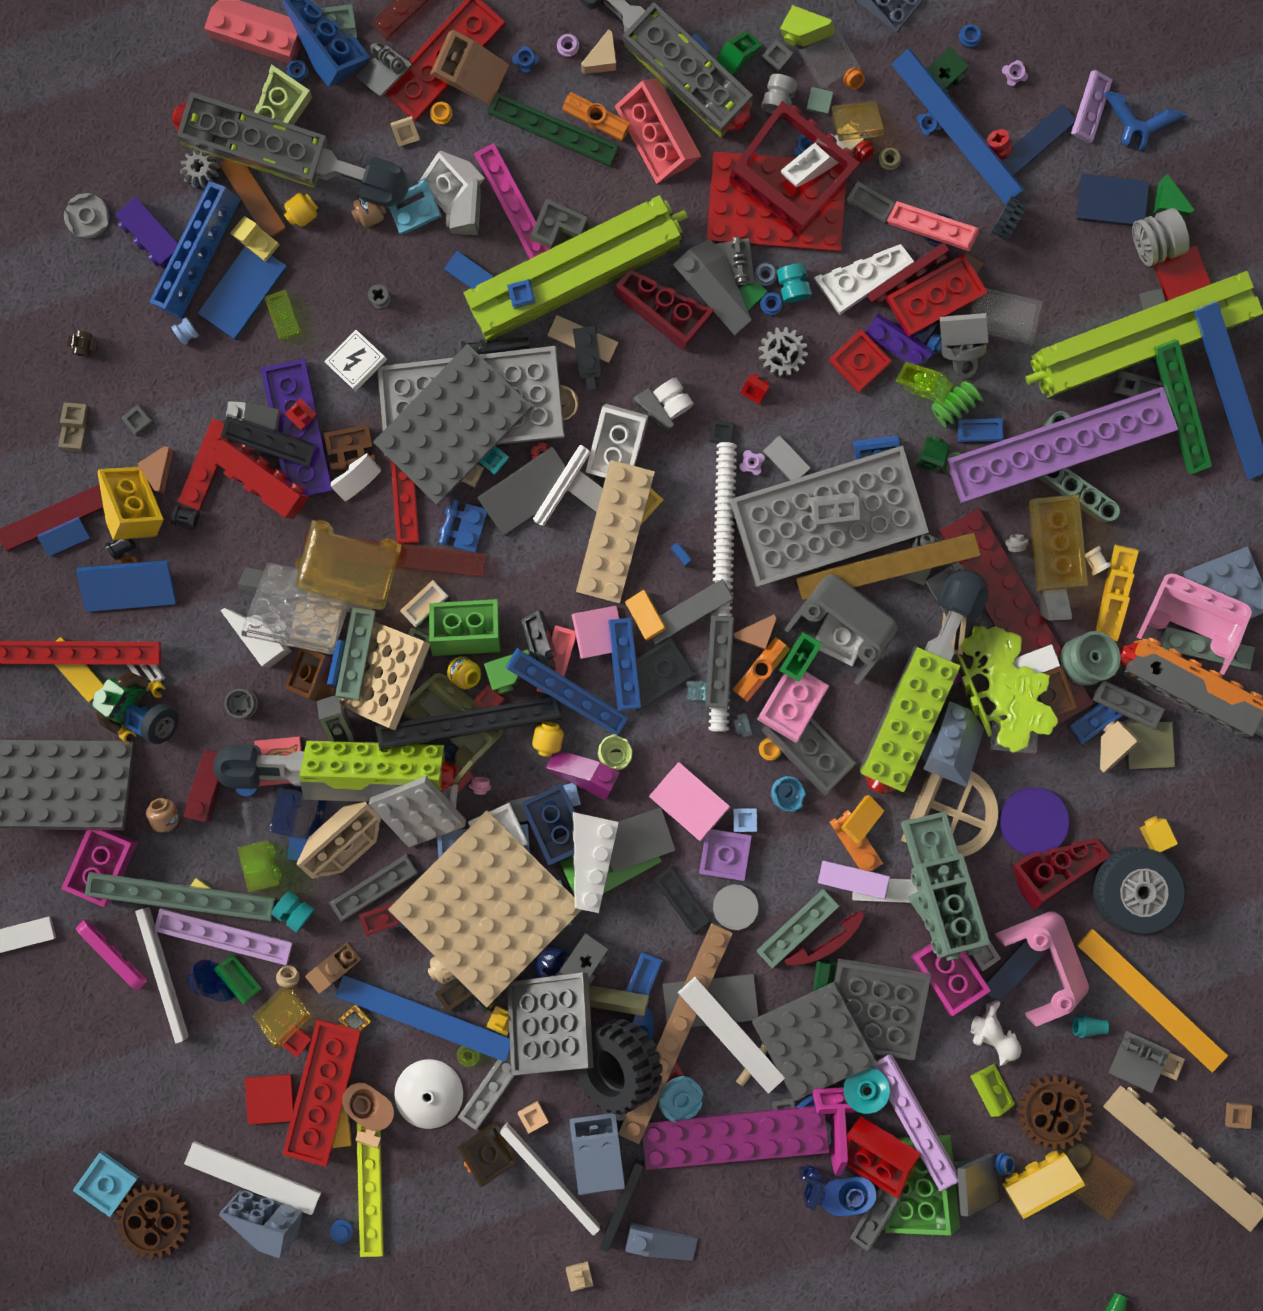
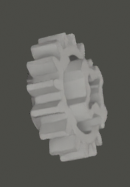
[758,327,808,377]

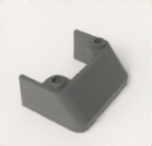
[784,574,898,686]

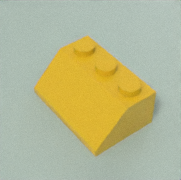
[1002,1151,1085,1219]

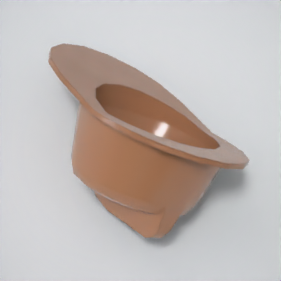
[342,1083,394,1131]

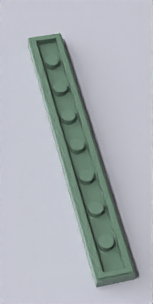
[85,872,275,921]

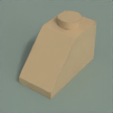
[1100,721,1141,772]

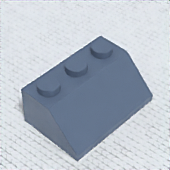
[923,701,984,787]

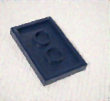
[1076,174,1149,226]

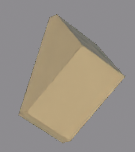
[581,29,616,74]

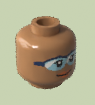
[351,198,386,228]
[146,798,180,833]

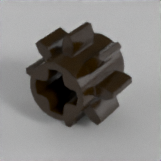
[67,331,97,357]

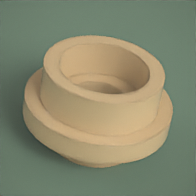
[276,966,299,987]

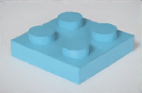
[73,1151,139,1217]

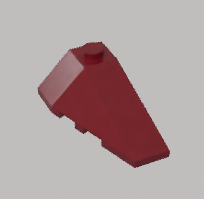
[1013,838,1111,910]

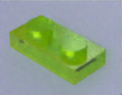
[264,289,301,341]

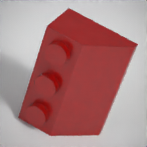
[846,1117,921,1199]

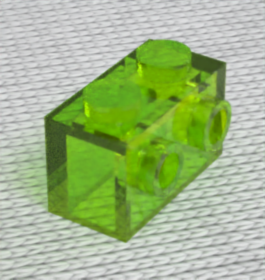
[238,840,281,892]

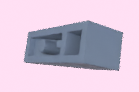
[626,1222,698,1261]

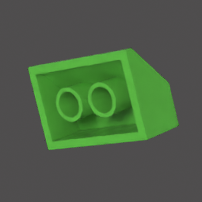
[429,599,500,656]

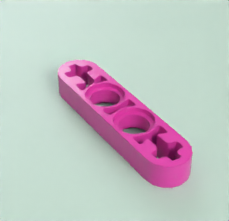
[76,919,147,991]

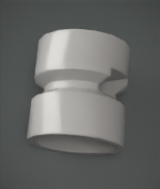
[761,74,798,114]

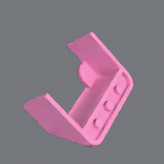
[1137,574,1252,675]
[995,912,1089,1026]

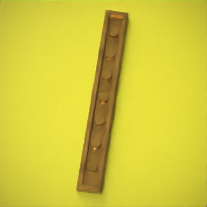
[796,532,981,600]

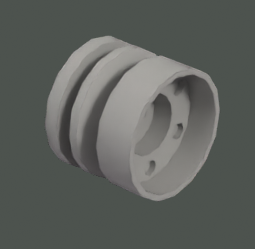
[1132,208,1189,266]

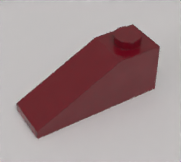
[183,750,221,822]

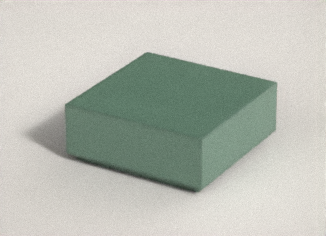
[806,87,833,116]

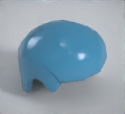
[771,776,806,812]

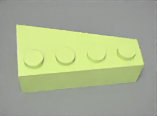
[254,64,312,125]

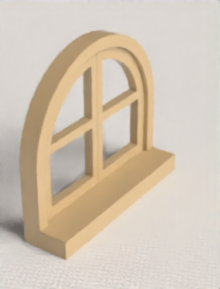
[901,771,998,857]

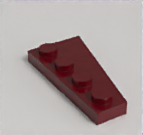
[867,243,951,304]

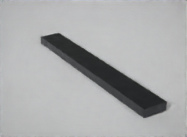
[375,697,561,750]

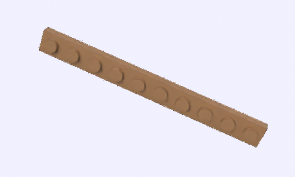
[618,923,733,1144]

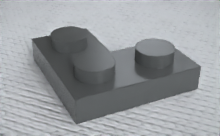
[530,198,587,249]

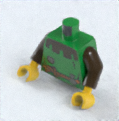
[92,673,165,744]

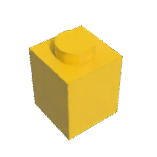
[1140,816,1178,852]

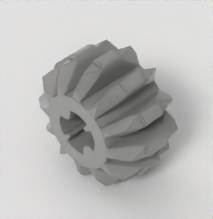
[180,149,219,189]

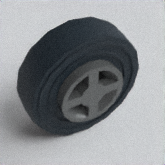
[140,704,179,745]

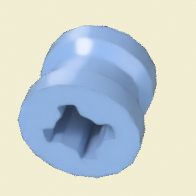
[171,317,200,346]

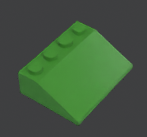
[885,1135,960,1235]

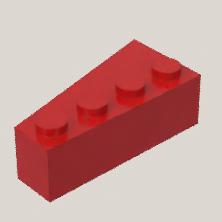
[207,440,309,519]

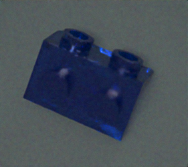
[798,1165,825,1211]

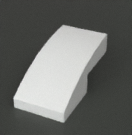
[331,454,381,502]

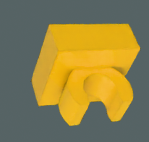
[486,1005,509,1036]

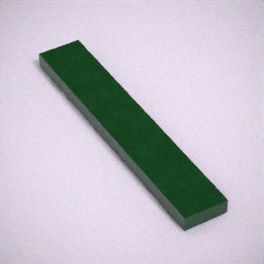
[488,93,619,167]

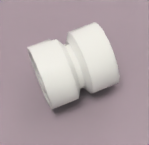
[653,377,694,420]

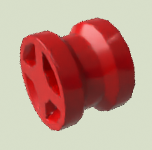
[987,129,1013,159]

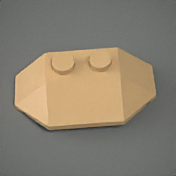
[297,802,381,879]

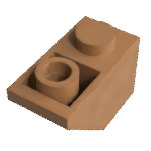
[305,942,361,994]

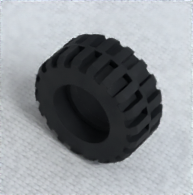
[575,1019,663,1115]

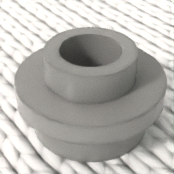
[1005,534,1029,552]

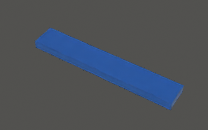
[505,648,629,736]

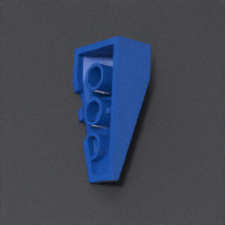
[282,0,371,87]

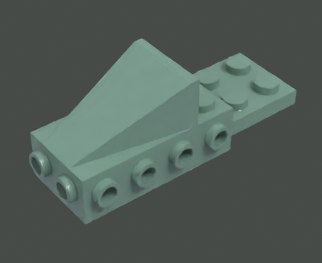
[901,811,990,961]

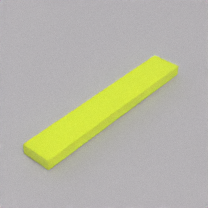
[357,1123,384,1257]

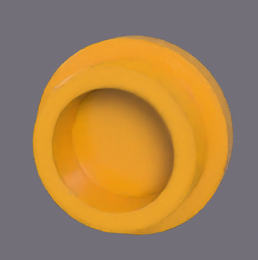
[430,102,453,125]
[759,738,781,760]

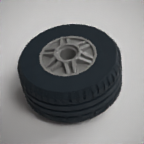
[1092,847,1187,936]

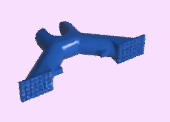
[1103,91,1187,151]

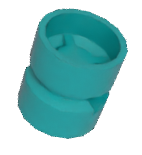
[777,263,812,303]
[271,890,315,933]

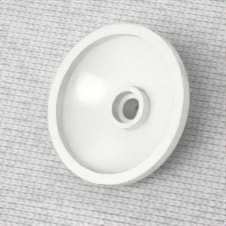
[395,1059,463,1129]

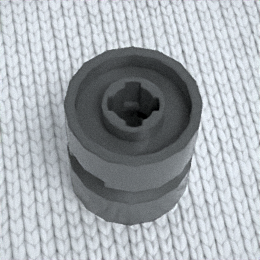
[224,689,260,718]

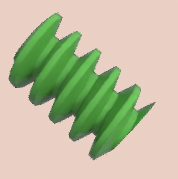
[931,381,984,428]

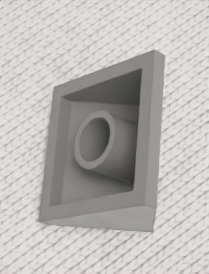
[940,313,988,346]

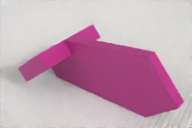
[813,1088,857,1176]

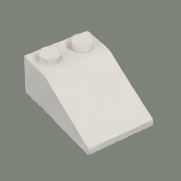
[586,404,649,478]
[221,608,292,668]

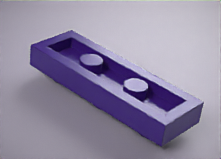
[865,313,934,371]

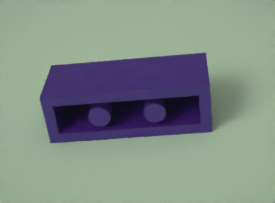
[115,197,178,269]

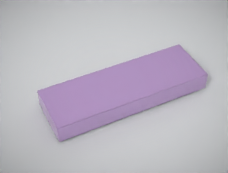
[1071,70,1113,143]
[818,861,890,899]

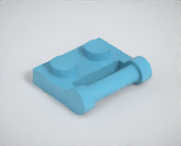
[389,178,442,235]

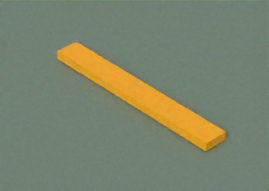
[1076,929,1228,1073]

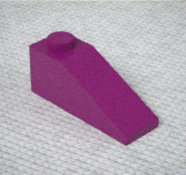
[545,751,620,800]

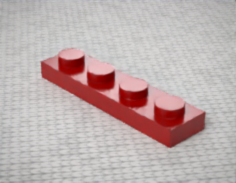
[178,418,229,511]

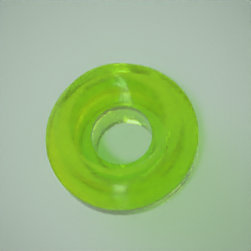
[457,1046,480,1067]

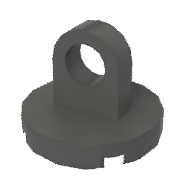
[941,343,987,379]

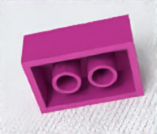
[61,830,138,907]
[911,943,991,1016]

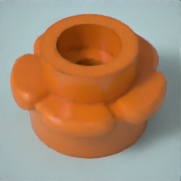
[843,67,865,89]

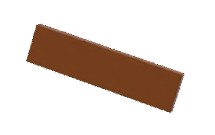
[219,160,287,238]

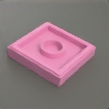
[572,606,619,659]

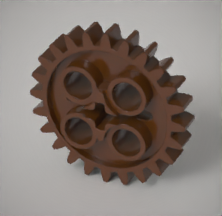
[1016,1073,1093,1150]
[115,1182,192,1260]

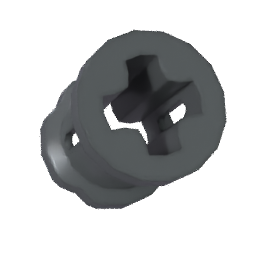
[368,285,391,309]

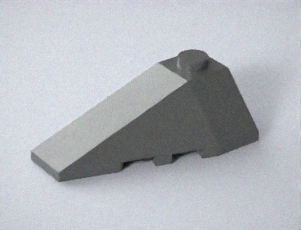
[673,239,752,336]

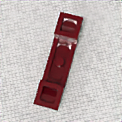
[783,910,864,965]

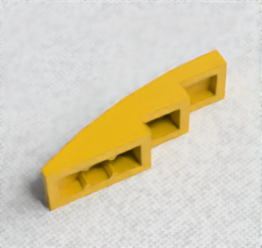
[1096,544,1139,641]

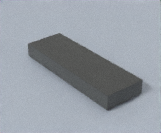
[1092,680,1165,730]
[850,1188,905,1252]

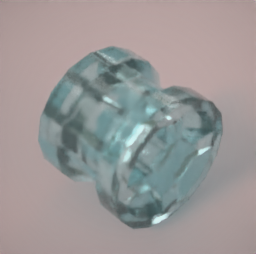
[686,681,707,701]

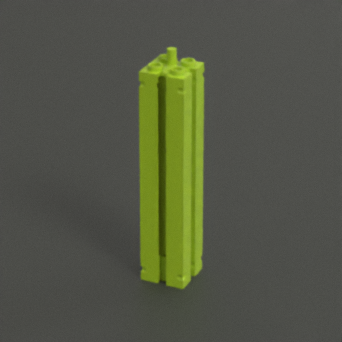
[463,195,688,342]
[1025,271,1263,398]

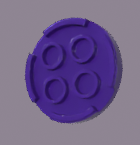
[999,787,1069,855]

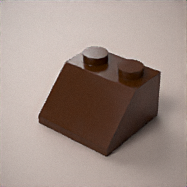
[285,646,340,701]

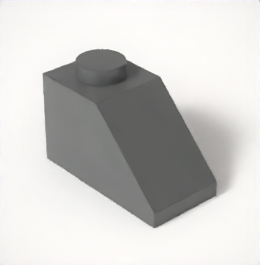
[225,401,281,431]

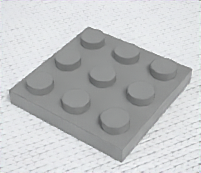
[369,776,466,847]

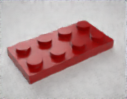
[886,254,987,337]

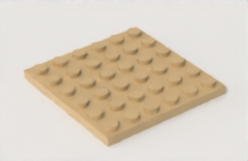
[388,810,582,1007]

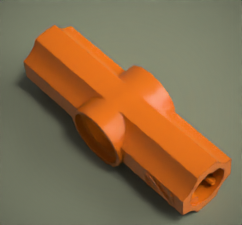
[562,92,631,142]
[732,637,791,702]

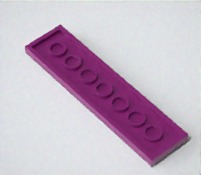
[642,1106,829,1170]

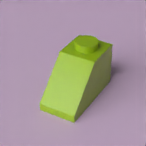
[780,5,835,47]

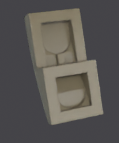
[58,402,87,453]

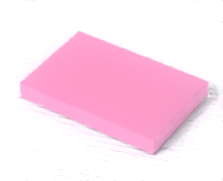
[757,672,829,743]
[649,762,730,842]

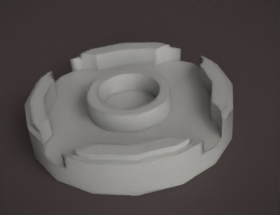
[64,193,110,239]
[713,884,758,930]

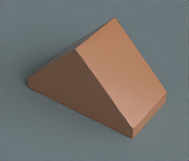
[137,446,174,494]
[733,615,776,650]

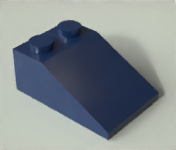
[521,784,576,867]

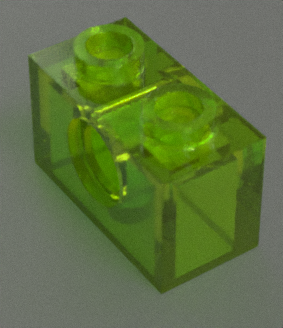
[895,362,953,404]

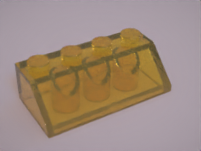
[1028,495,1088,592]

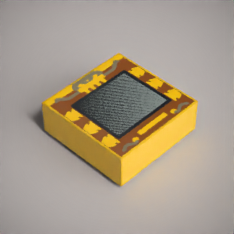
[339,1005,371,1030]

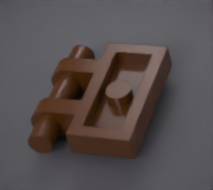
[324,424,376,472]

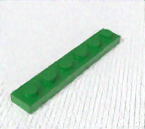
[1154,339,1212,474]

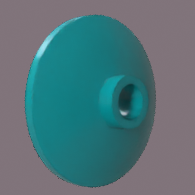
[844,1067,890,1114]

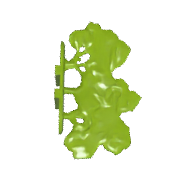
[956,625,1058,753]

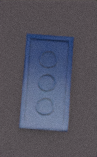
[198,246,287,340]
[76,560,177,612]

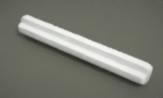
[534,445,590,526]

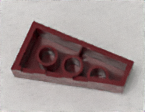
[614,269,714,351]

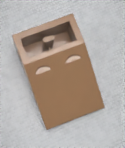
[430,30,509,106]

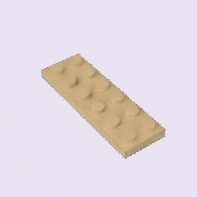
[576,460,655,603]

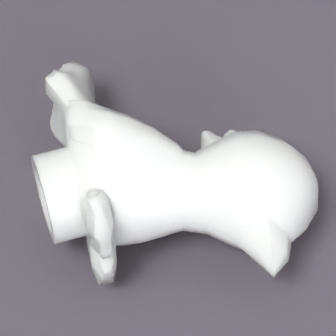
[971,1000,1022,1066]

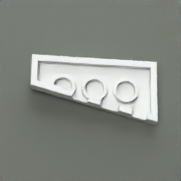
[814,244,914,315]
[573,812,619,913]

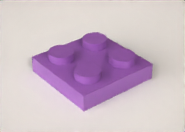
[699,829,751,881]

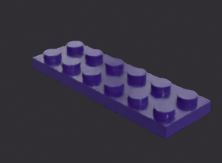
[261,359,333,496]

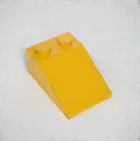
[98,467,164,540]

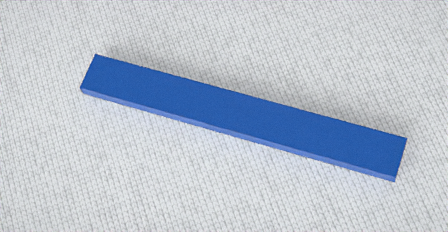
[891,48,1024,204]
[1193,301,1263,479]
[335,975,510,1062]

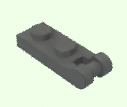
[1112,371,1167,398]

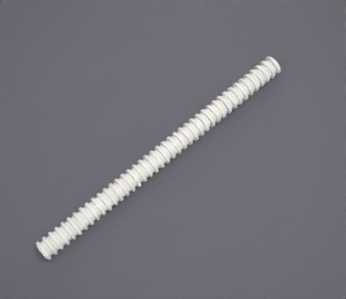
[709,442,737,732]

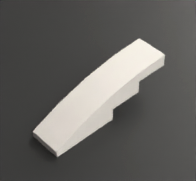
[781,125,864,187]

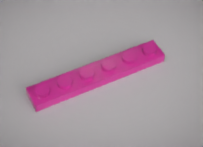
[474,143,550,259]

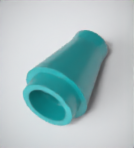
[1072,1015,1109,1038]

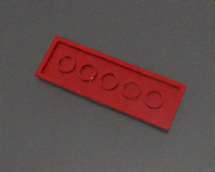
[384,0,506,123]
[282,1019,362,1167]

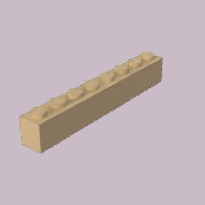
[1103,1086,1263,1232]

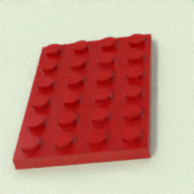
[706,152,846,252]

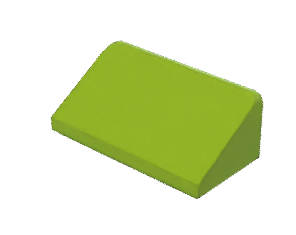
[970,1064,1015,1117]

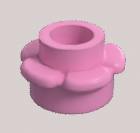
[469,777,491,795]

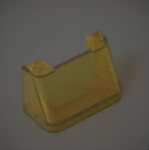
[295,520,401,609]

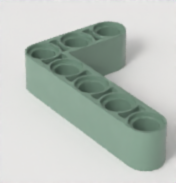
[1038,411,1120,523]

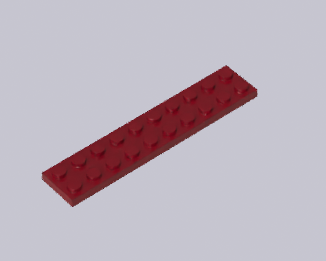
[939,508,1093,725]

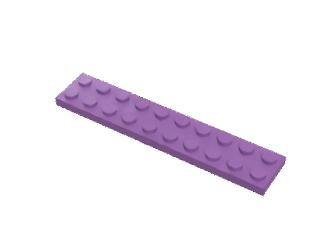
[946,387,1178,503]

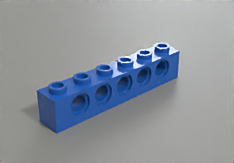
[149,181,241,319]

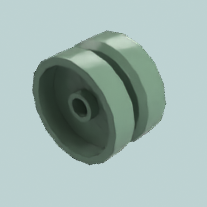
[1060,631,1121,686]

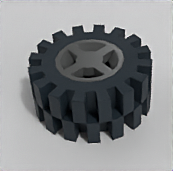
[991,196,1027,241]

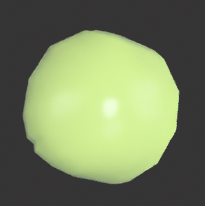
[598,734,633,771]

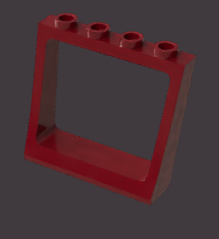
[729,101,860,234]

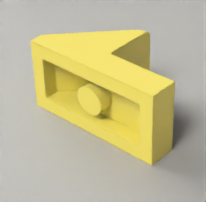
[230,216,279,262]

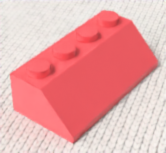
[204,0,302,64]
[615,78,702,184]

